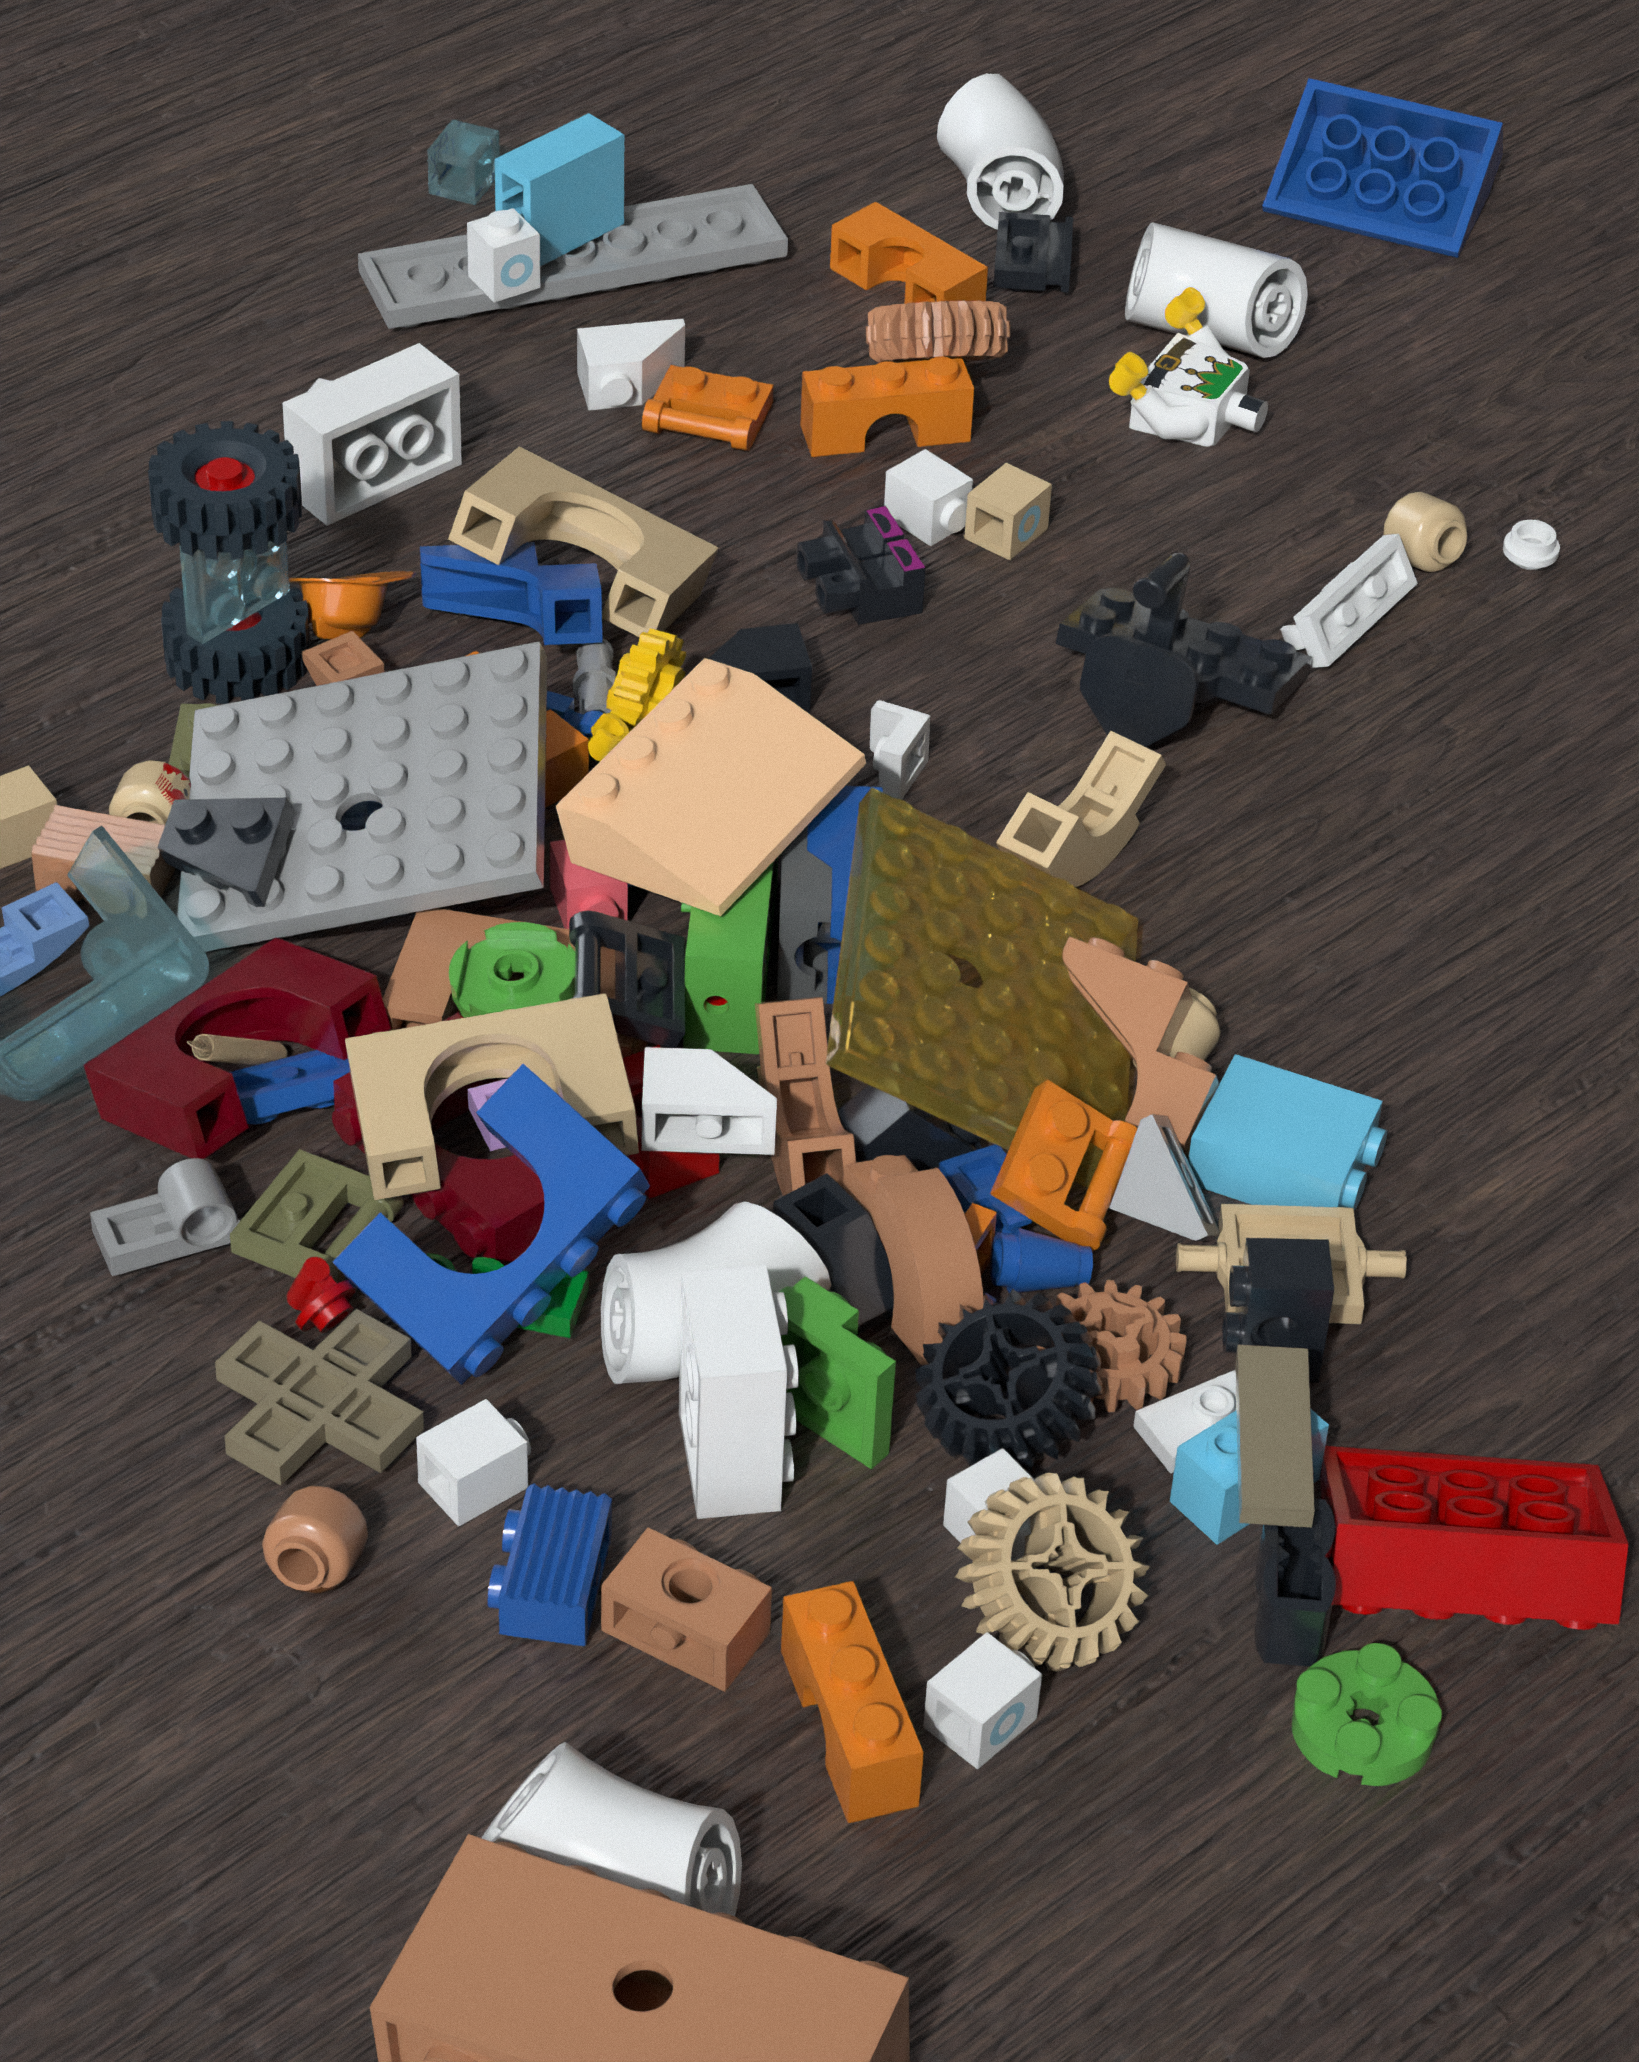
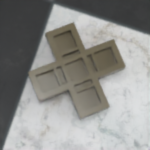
[215,1309,424,1485]

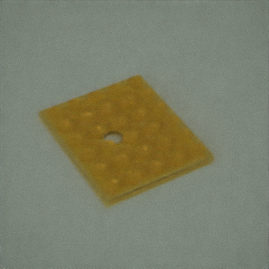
[826,787,1138,1188]

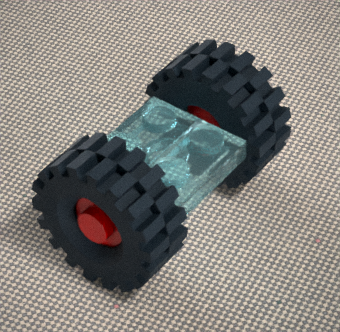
[148,421,310,704]

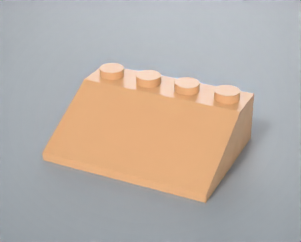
[556,658,866,916]

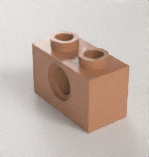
[601,1528,772,1692]

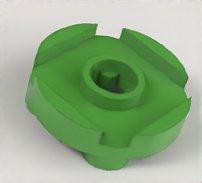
[449,922,575,1018]
[1292,1643,1442,1786]

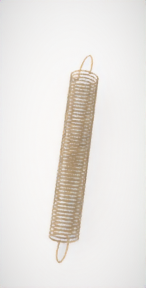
[187,1034,287,1065]

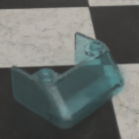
[0,825,209,1101]

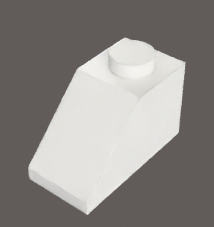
[577,319,685,411]
[642,1047,777,1155]

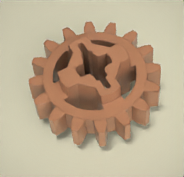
[1036,1280,1186,1412]

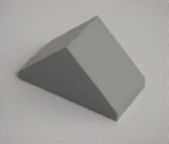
[1109,1114,1220,1241]

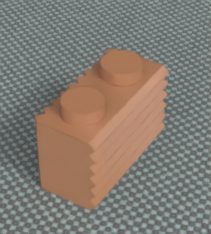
[31,805,176,915]

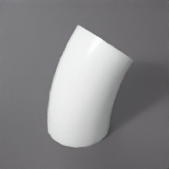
[937,73,1064,230]
[1125,222,1308,358]
[601,1202,831,1384]
[482,1742,742,1916]

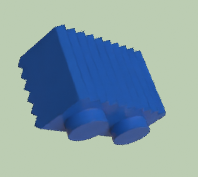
[488,1483,612,1646]

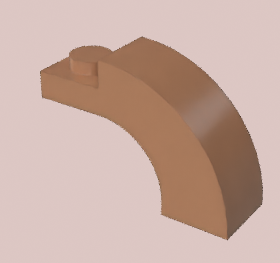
[842,1155,984,1365]

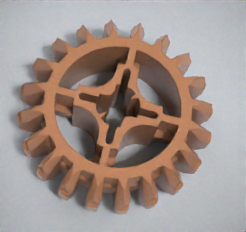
[865,300,1010,363]

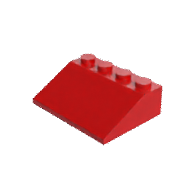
[1320,1446,1628,1630]

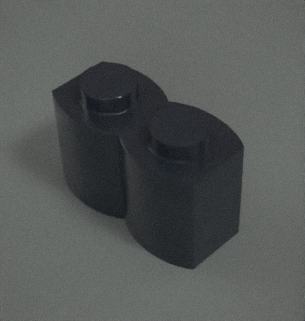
[1254,1499,1336,1667]

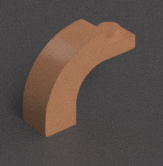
[755,997,856,1196]

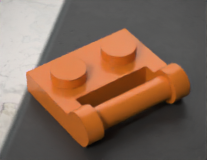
[642,365,774,451]
[990,1079,1138,1251]

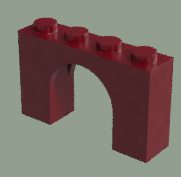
[83,937,391,1159]
[332,1013,545,1266]

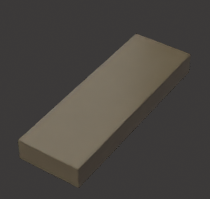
[1235,1345,1315,1528]

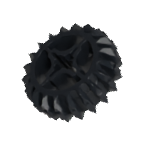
[915,1288,1103,1472]

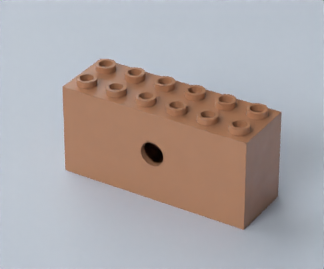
[370,1834,910,2062]

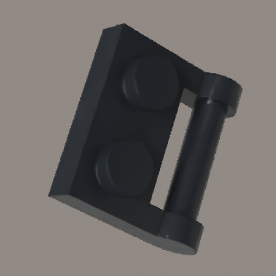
[569,910,685,1048]

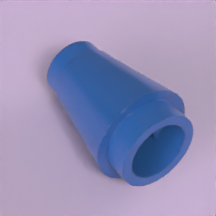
[990,1227,1093,1293]

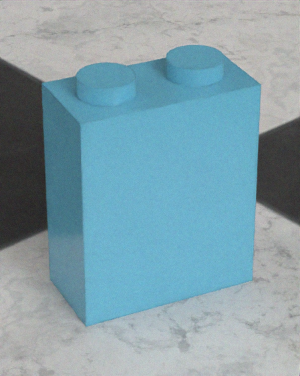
[495,113,625,266]
[1188,1054,1387,1210]

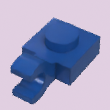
[939,1143,1032,1235]

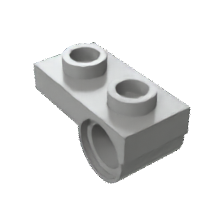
[90,1158,240,1276]

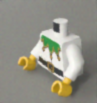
[1109,287,1268,447]

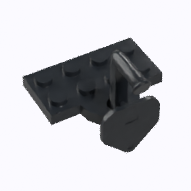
[1055,552,1312,747]

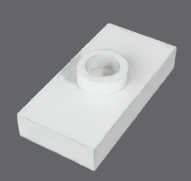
[1134,1370,1236,1474]

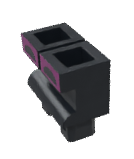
[797,505,926,625]

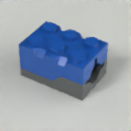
[777,786,895,1005]

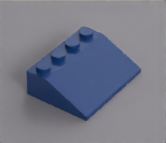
[1262,78,1503,258]

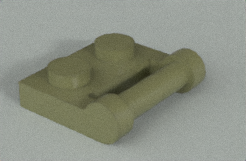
[230,1149,404,1284]

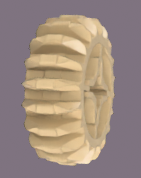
[955,1473,1150,1671]

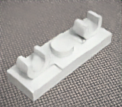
[1280,534,1418,668]

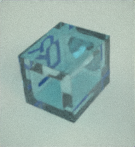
[427,119,500,205]

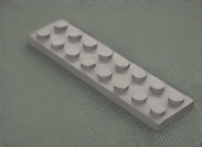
[358,184,788,329]

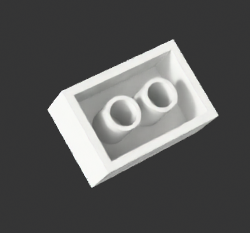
[282,343,462,526]
[679,1264,798,1519]

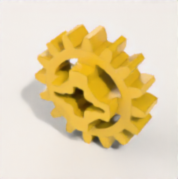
[606,628,686,732]

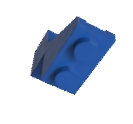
[420,542,603,645]

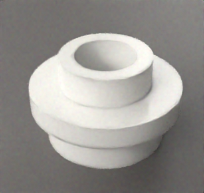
[1503,520,1560,570]

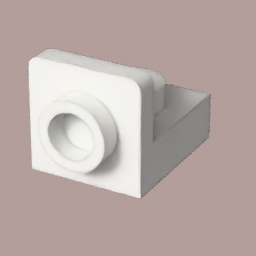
[870,700,930,802]

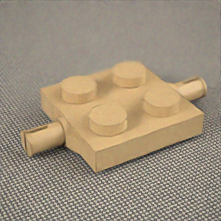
[1176,1204,1406,1324]

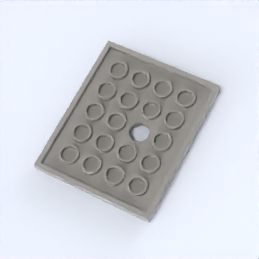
[175,642,547,956]

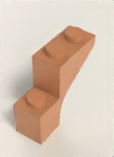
[1063,936,1219,1160]

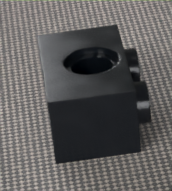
[1222,1238,1334,1383]

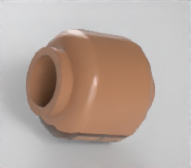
[262,1486,368,1593]

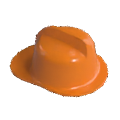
[288,571,416,640]

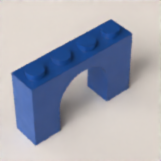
[333,1064,650,1385]

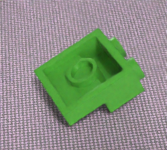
[779,1276,896,1470]

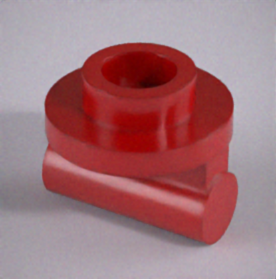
[287,1257,356,1333]

